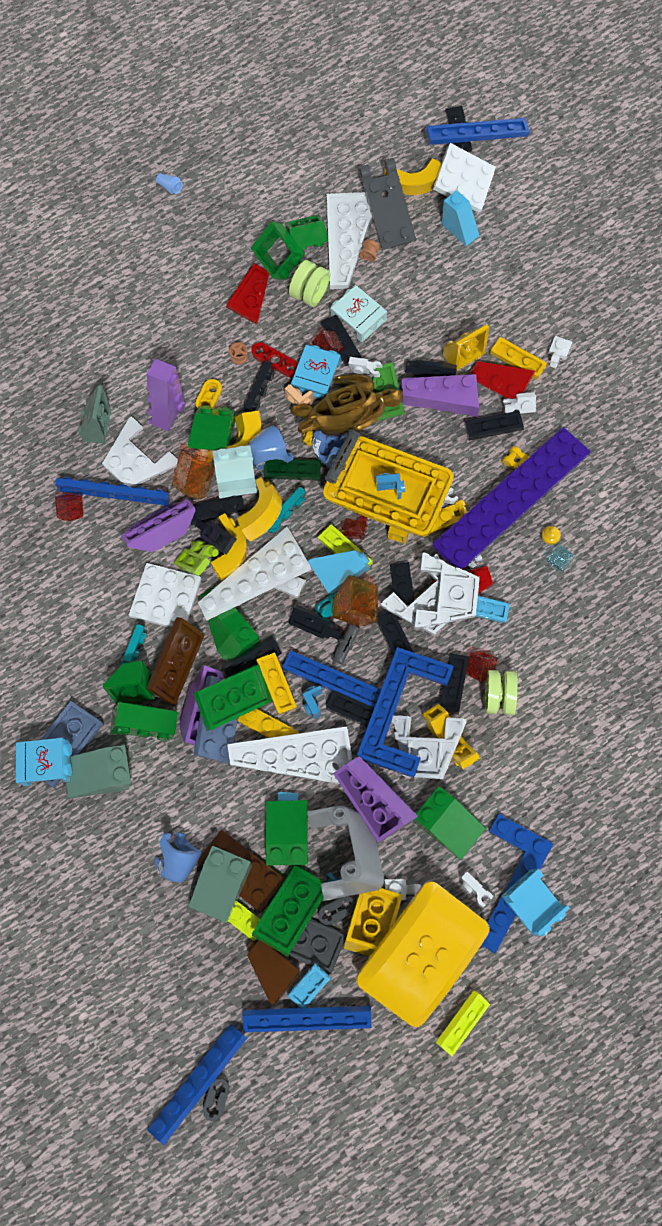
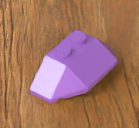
[121,499,196,552]
[179,665,224,746]

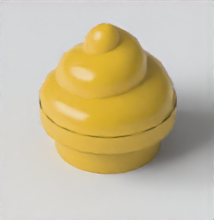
[302,430,315,447]
[541,526,561,545]

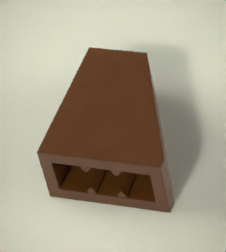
[247,940,300,1006]

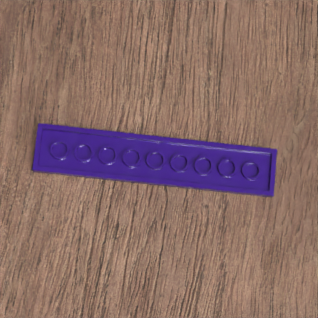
[432,427,591,570]

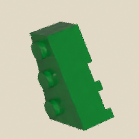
[109,702,178,741]

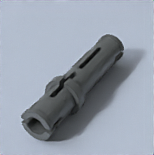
[325,430,360,484]

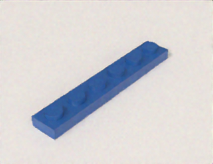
[426,118,530,145]
[55,477,170,506]
[282,651,381,708]
[243,1006,372,1033]
[147,1024,247,1145]

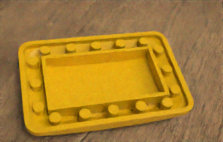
[323,436,454,536]
[356,881,489,1027]

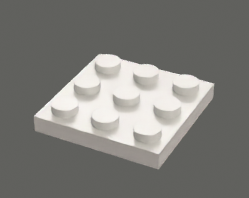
[433,143,496,212]
[129,563,202,628]

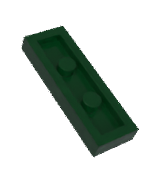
[264,459,321,481]

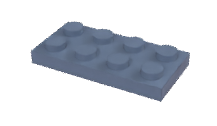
[193,676,238,764]
[41,701,103,789]

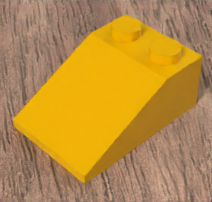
[443,324,489,371]
[344,888,403,957]

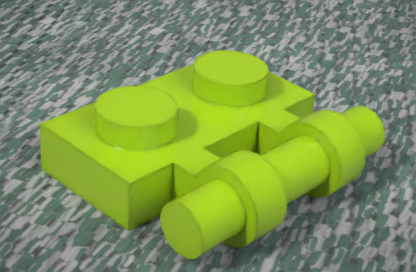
[174,541,218,577]

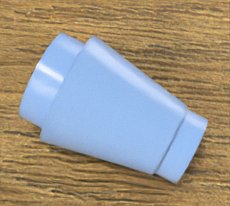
[156,173,183,194]

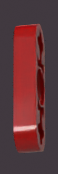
[251,342,298,377]

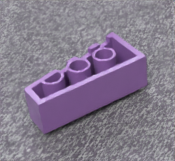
[147,359,186,432]
[401,374,479,417]
[333,756,418,843]

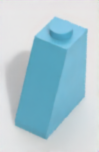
[442,190,479,246]
[308,550,370,594]

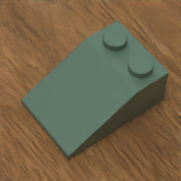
[78,385,111,444]
[66,745,131,799]
[188,845,252,924]

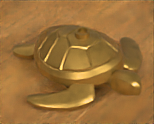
[291,374,403,435]

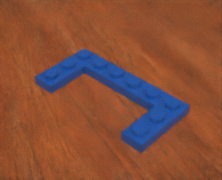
[356,647,454,778]
[481,814,553,954]

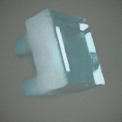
[547,545,575,572]

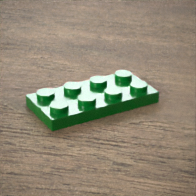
[194,665,272,731]
[252,865,325,957]

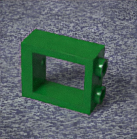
[251,221,305,280]

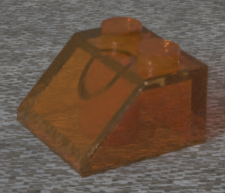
[172,449,215,500]
[333,575,378,627]

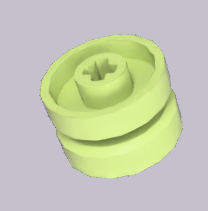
[289,260,331,307]
[484,670,518,715]

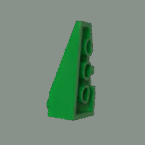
[200,585,260,663]

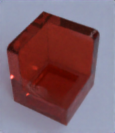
[311,330,344,354]
[55,493,83,521]
[341,515,368,540]
[466,651,498,681]

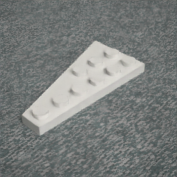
[327,192,372,289]
[198,527,311,621]
[227,727,352,784]

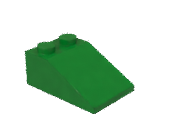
[188,406,235,450]
[413,786,486,860]
[266,800,309,865]

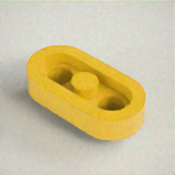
[196,379,222,409]

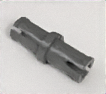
[332,624,360,665]

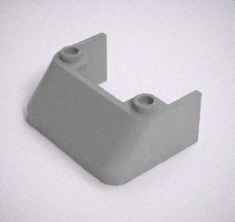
[307,806,384,901]

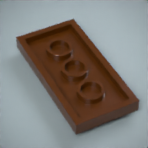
[146,617,205,706]
[197,829,286,913]

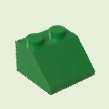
[284,214,328,250]
[103,661,155,704]

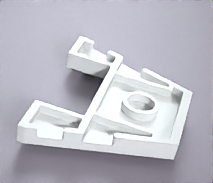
[102,416,181,488]
[414,553,480,629]
[380,554,447,635]
[392,716,466,780]

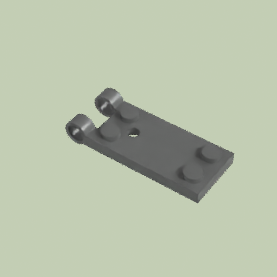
[359,158,417,250]

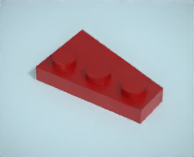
[226,263,269,324]

